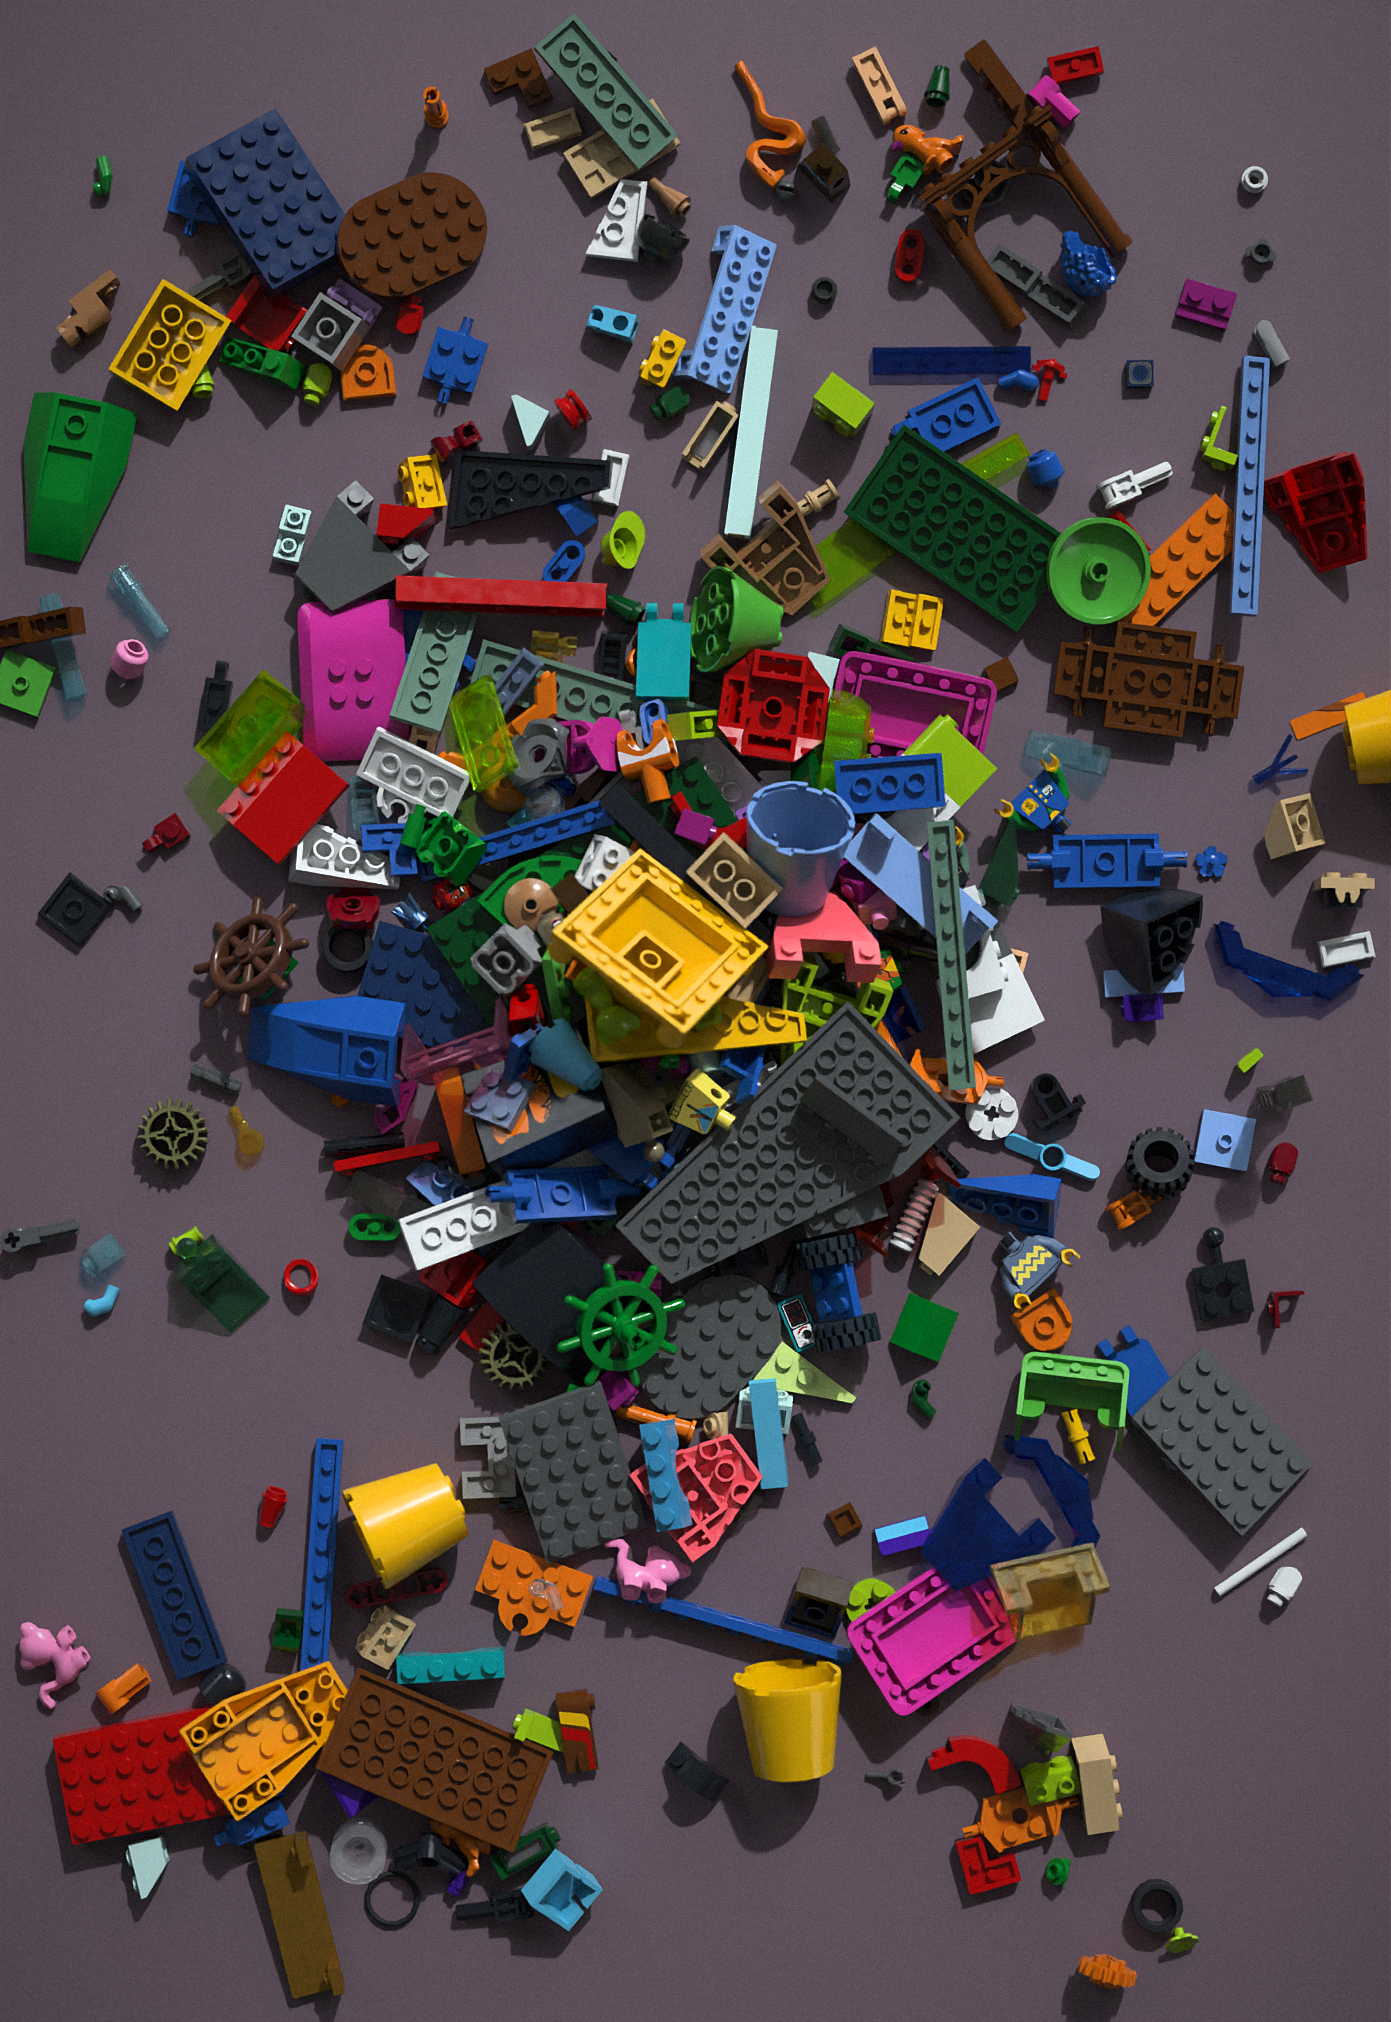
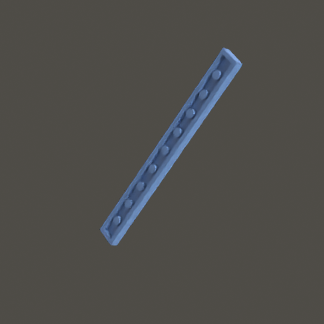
[1229,356,1270,617]

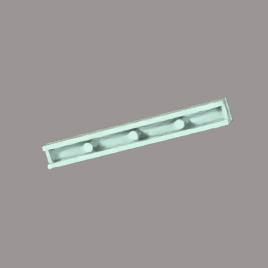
[724,326,778,540]

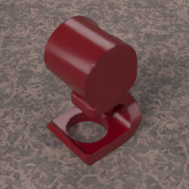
[430,421,483,466]

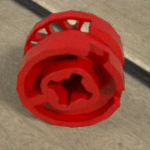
[554,389,592,431]

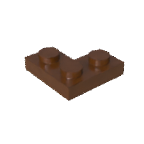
[484,48,553,109]

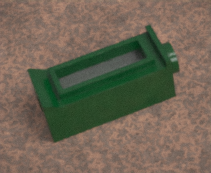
[489,1821,561,1881]

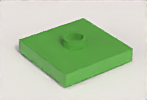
[0,650,57,718]

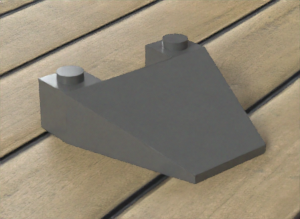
[295,480,429,613]

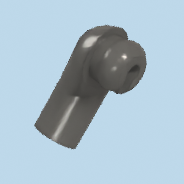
[103,885,143,913]

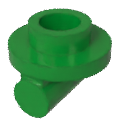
[1046,1857,1071,1887]

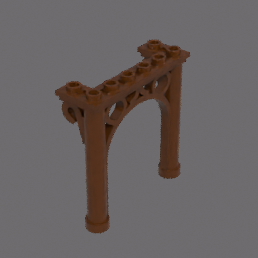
[913,104,1133,334]

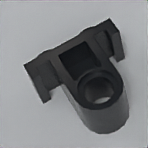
[1030,1073,1086,1132]

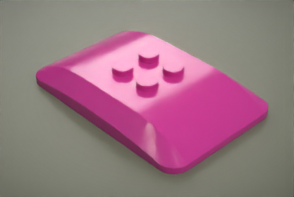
[297,599,410,761]
[824,651,997,759]
[846,1547,1023,1715]

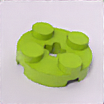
[846,1578,895,1622]

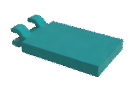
[636,603,692,701]

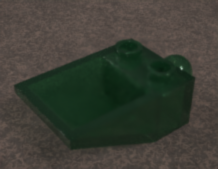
[173,1234,270,1333]

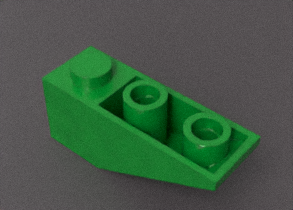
[219,337,305,390]

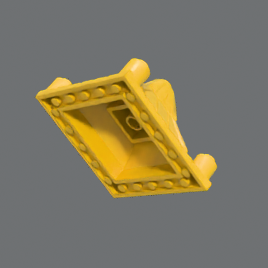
[547,849,768,1048]

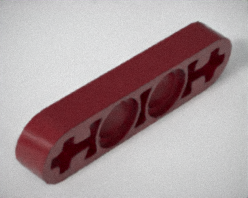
[345,1568,448,1609]

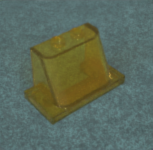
[990,1542,1110,1642]

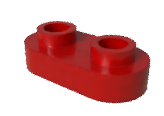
[894,229,925,283]

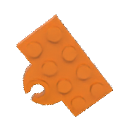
[475,1539,593,1636]

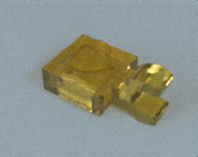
[531,630,578,660]

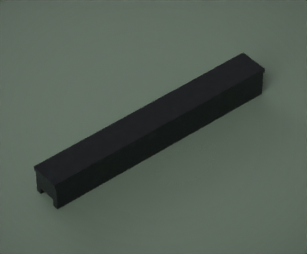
[598,784,772,943]

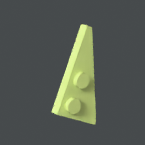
[753,1342,856,1403]

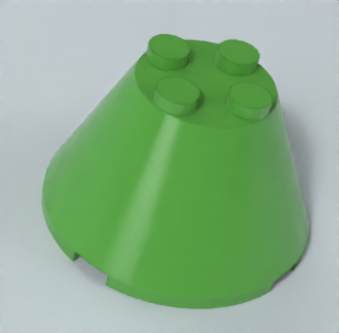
[690,566,783,673]

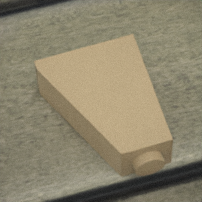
[917,1192,980,1276]

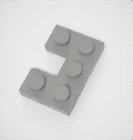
[460,1416,517,1499]

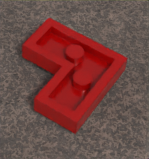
[955,1834,1022,1895]

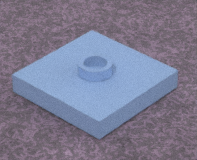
[1194,1109,1256,1171]

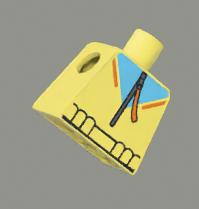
[668,1068,736,1134]

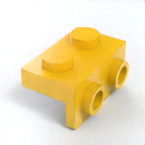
[638,329,686,388]

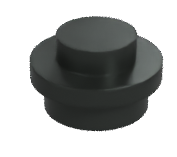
[811,277,838,304]

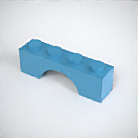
[639,1419,693,1532]

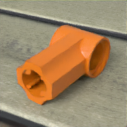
[95,1663,152,1714]

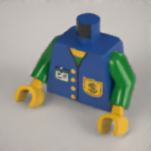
[994,753,1072,835]

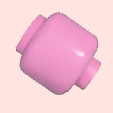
[110,639,149,679]

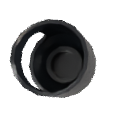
[198,1663,246,1706]

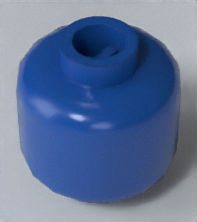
[1026,448,1064,490]

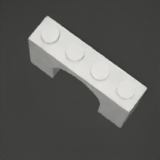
[917,885,1009,1003]

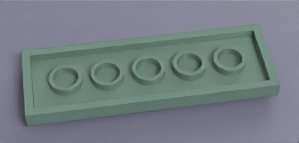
[534,13,678,171]
[389,571,479,734]

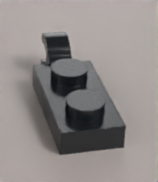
[197,660,233,734]

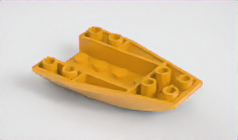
[179,1661,347,1822]

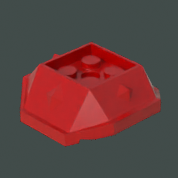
[717,649,830,763]

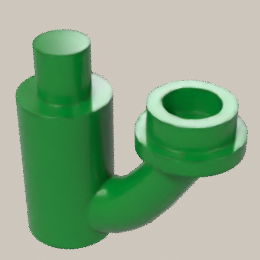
[400,804,438,849]

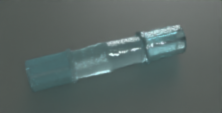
[39,593,87,700]

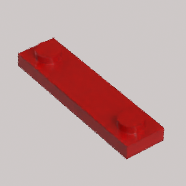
[334,1141,442,1177]

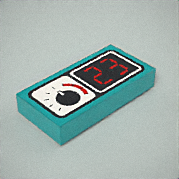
[776,1293,815,1353]

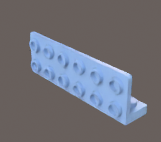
[672,225,777,393]
[844,813,998,954]

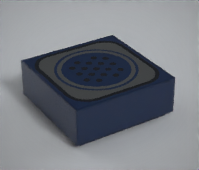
[1126,360,1154,388]

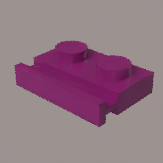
[1175,278,1237,331]

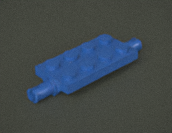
[1027,833,1187,889]
[485,1166,641,1224]

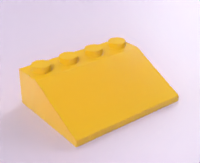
[108,279,232,411]

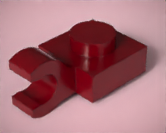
[142,813,191,854]

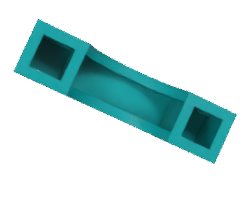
[396,1647,506,1684]

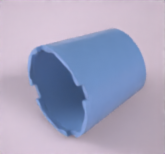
[746,781,855,917]

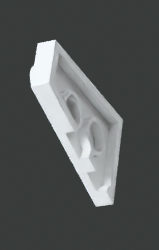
[585,179,648,262]

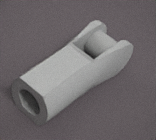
[1253,320,1290,369]

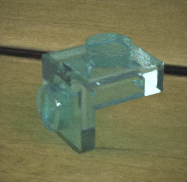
[79,1233,126,1277]

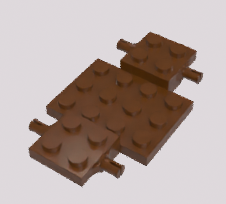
[1053,621,1245,738]

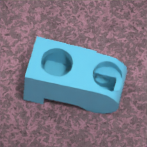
[586,305,640,344]

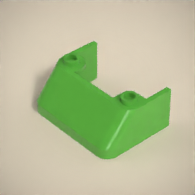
[1014,1352,1129,1453]

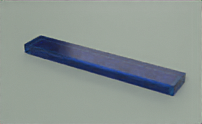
[873,346,1031,375]

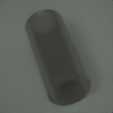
[811,116,840,154]

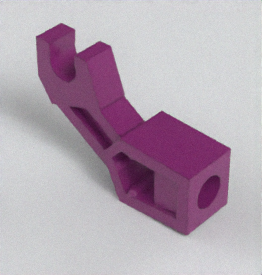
[371,1067,419,1134]

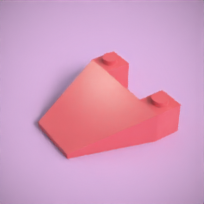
[766,891,882,983]

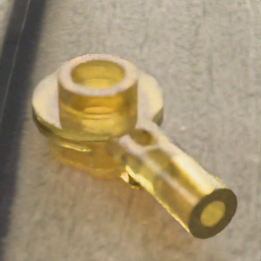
[228,1105,265,1155]

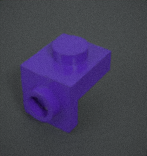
[1121,993,1164,1022]

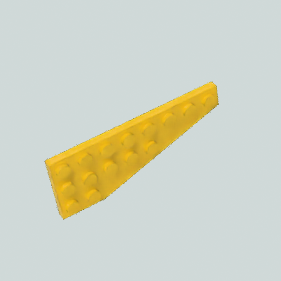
[584,994,807,1063]

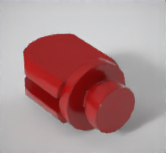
[395,295,424,335]

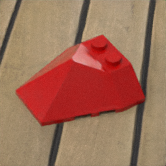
[1264,452,1368,573]

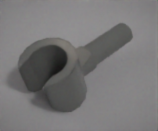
[867,1768,906,1785]

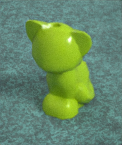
[573,967,641,1046]

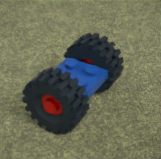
[794,1231,881,1352]

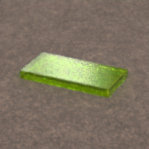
[810,519,898,610]
[449,674,519,793]

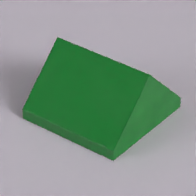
[890,1293,959,1362]

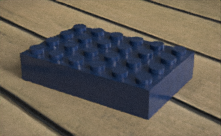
[184,108,345,300]
[357,921,507,1063]

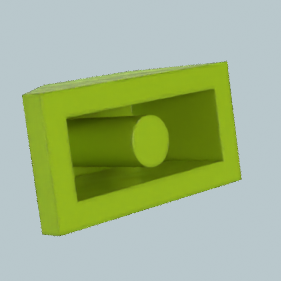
[667,710,723,741]

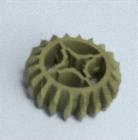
[137,1098,209,1170]
[479,1321,550,1391]

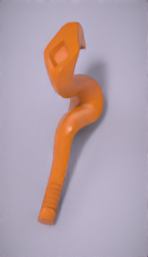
[734,61,806,189]

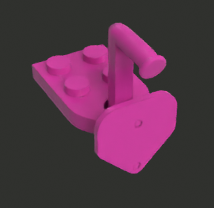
[559,717,649,775]

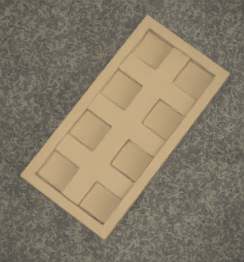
[563,98,680,200]

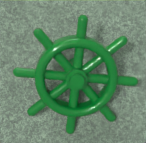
[557,1263,685,1387]

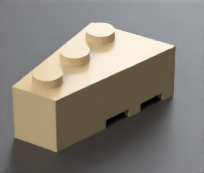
[1071,1734,1123,1835]

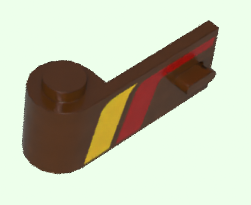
[556,1689,599,1774]

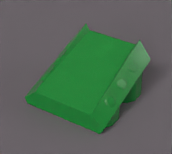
[414,811,488,887]

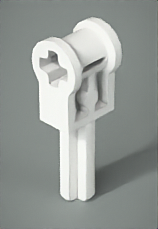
[1096,462,1173,511]

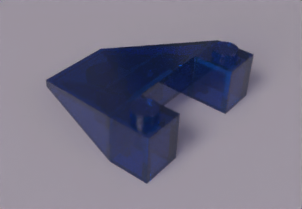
[920,1458,1056,1591]

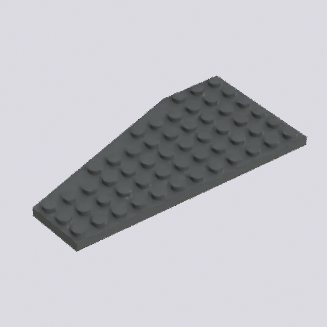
[616,1002,960,1284]

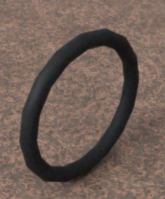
[365,1871,420,1927]

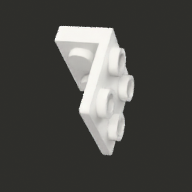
[575,835,636,892]

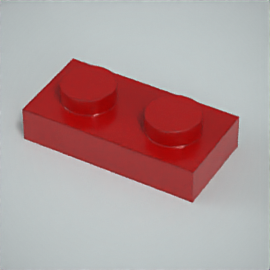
[1046,46,1104,84]

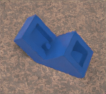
[553,496,598,536]

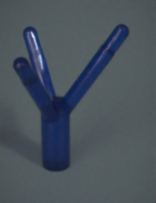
[1252,734,1309,785]

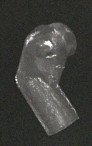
[529,1579,565,1612]

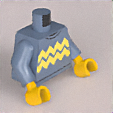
[998,1231,1080,1313]

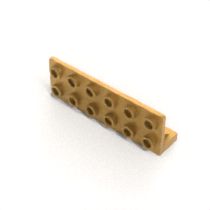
[254,1831,345,1998]

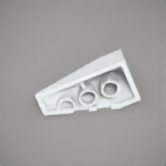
[288,824,400,889]

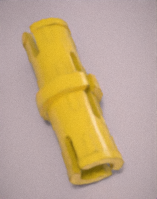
[1061,1408,1095,1464]

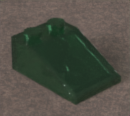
[977,819,1021,908]

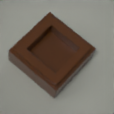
[983,657,1019,692]
[827,1502,863,1538]

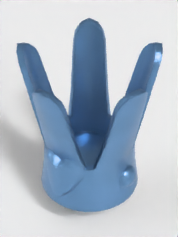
[390,893,429,931]

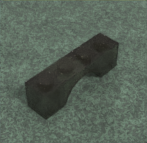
[1255,1075,1313,1113]

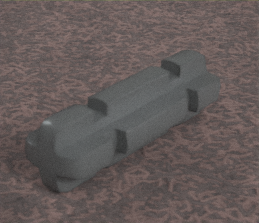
[191,1063,242,1095]

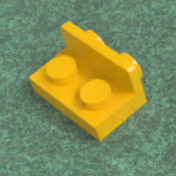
[397,454,447,509]

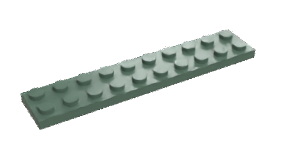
[469,639,729,747]

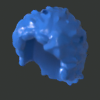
[1059,231,1117,297]

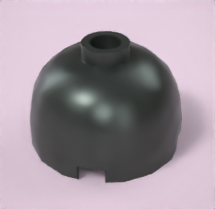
[636,213,690,263]

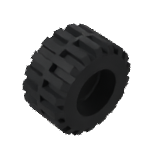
[1125,1127,1195,1201]

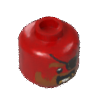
[431,879,472,914]

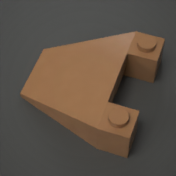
[700,480,831,616]

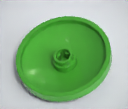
[1046,517,1151,624]

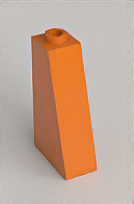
[434,1075,487,1178]

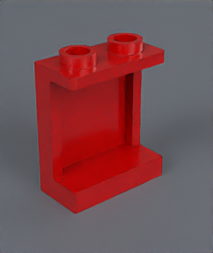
[226,276,308,354]

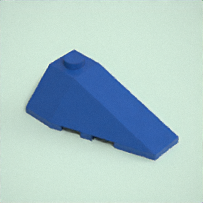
[950,1174,1061,1238]

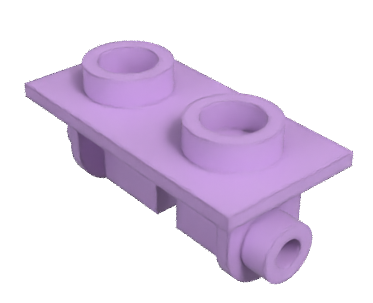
[327,278,383,329]

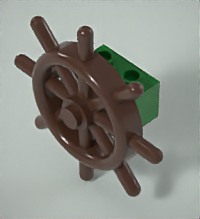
[193,896,309,1018]

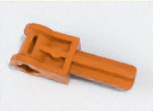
[1105,1190,1162,1231]

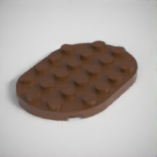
[336,172,487,299]

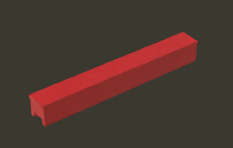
[394,575,607,617]

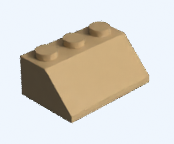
[686,833,783,928]

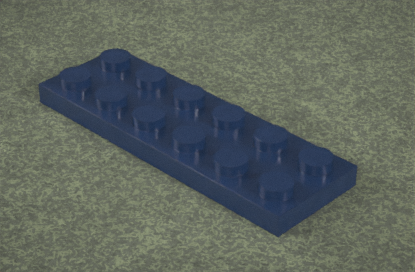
[121,1510,228,1680]

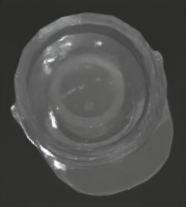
[523,779,566,821]

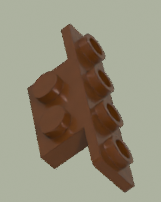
[964,39,1035,138]

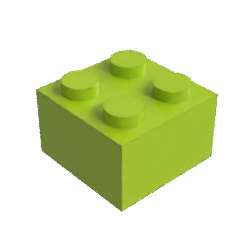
[811,372,875,439]

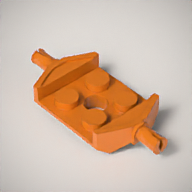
[909,1049,1004,1105]
[962,1786,1079,1852]

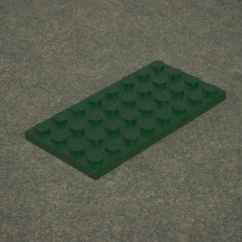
[843,424,1061,633]

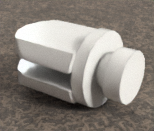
[1267,1567,1302,1607]

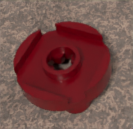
[326,887,380,930]

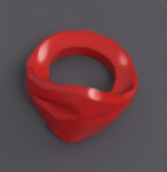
[284,1259,319,1297]

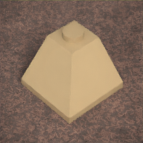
[1263,793,1326,859]

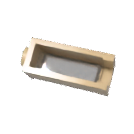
[682,401,739,472]

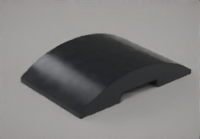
[472,1221,652,1386]

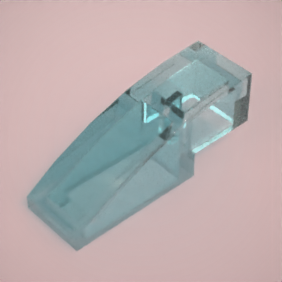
[1024,729,1112,777]

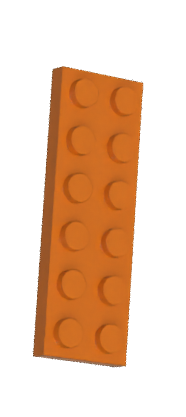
[1117,493,1234,626]

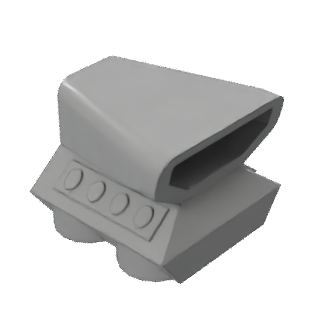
[471,924,542,996]

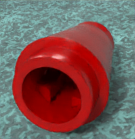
[259,1486,288,1528]

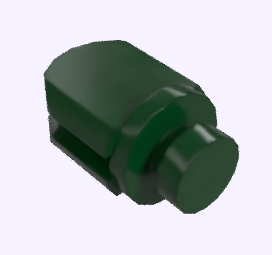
[650,386,690,420]

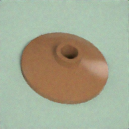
[504,878,558,932]

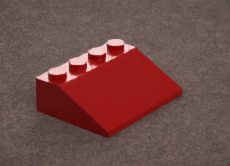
[217,731,350,865]

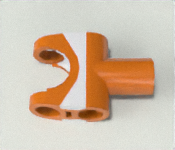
[617,719,679,804]

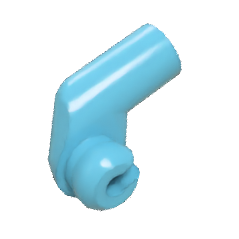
[83,1284,120,1317]

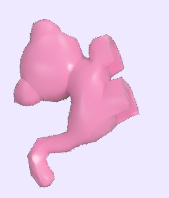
[603,1538,691,1603]
[20,1622,91,1709]

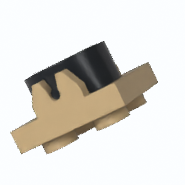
[1312,872,1375,909]

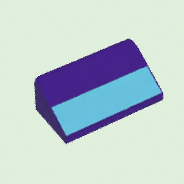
[874,1515,933,1556]

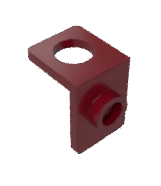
[1266,1290,1305,1328]

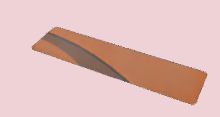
[1290,692,1366,740]

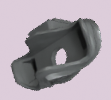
[504,718,569,797]

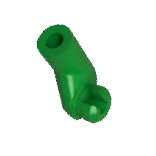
[93,156,113,197]

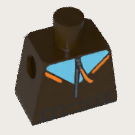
[798,143,851,202]

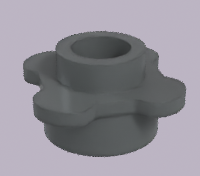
[1245,238,1277,270]

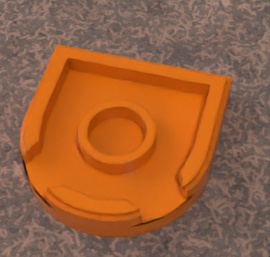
[341,345,396,401]
[1009,1288,1072,1351]

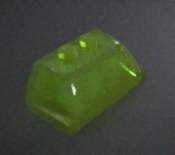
[193,669,306,784]
[819,689,875,794]

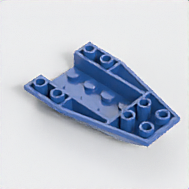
[248,996,406,1107]

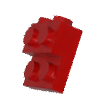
[417,1250,491,1309]

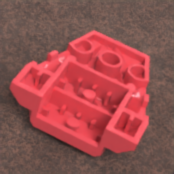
[629,1434,763,1563]

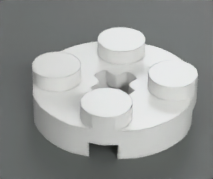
[965,1087,1018,1140]

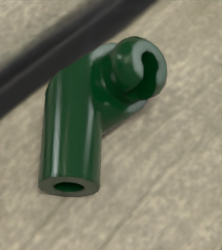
[911,1379,937,1420]

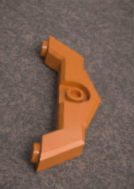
[437,670,558,780]

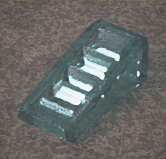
[349,775,380,832]

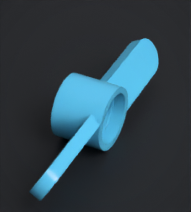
[1004,1133,1100,1181]

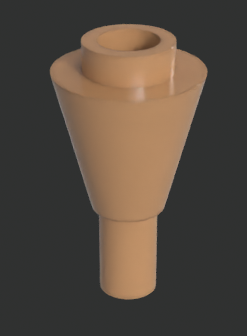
[648,177,691,218]

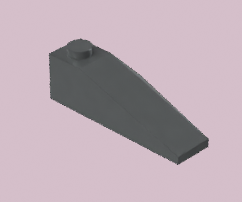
[1010,1703,1073,1755]

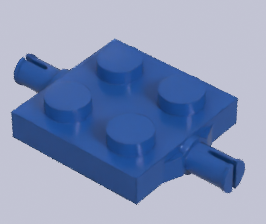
[167,160,220,238]
[422,317,488,405]

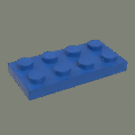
[834,753,946,814]

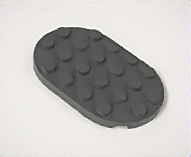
[638,1274,781,1419]

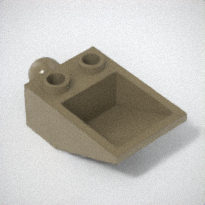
[601,1062,673,1163]

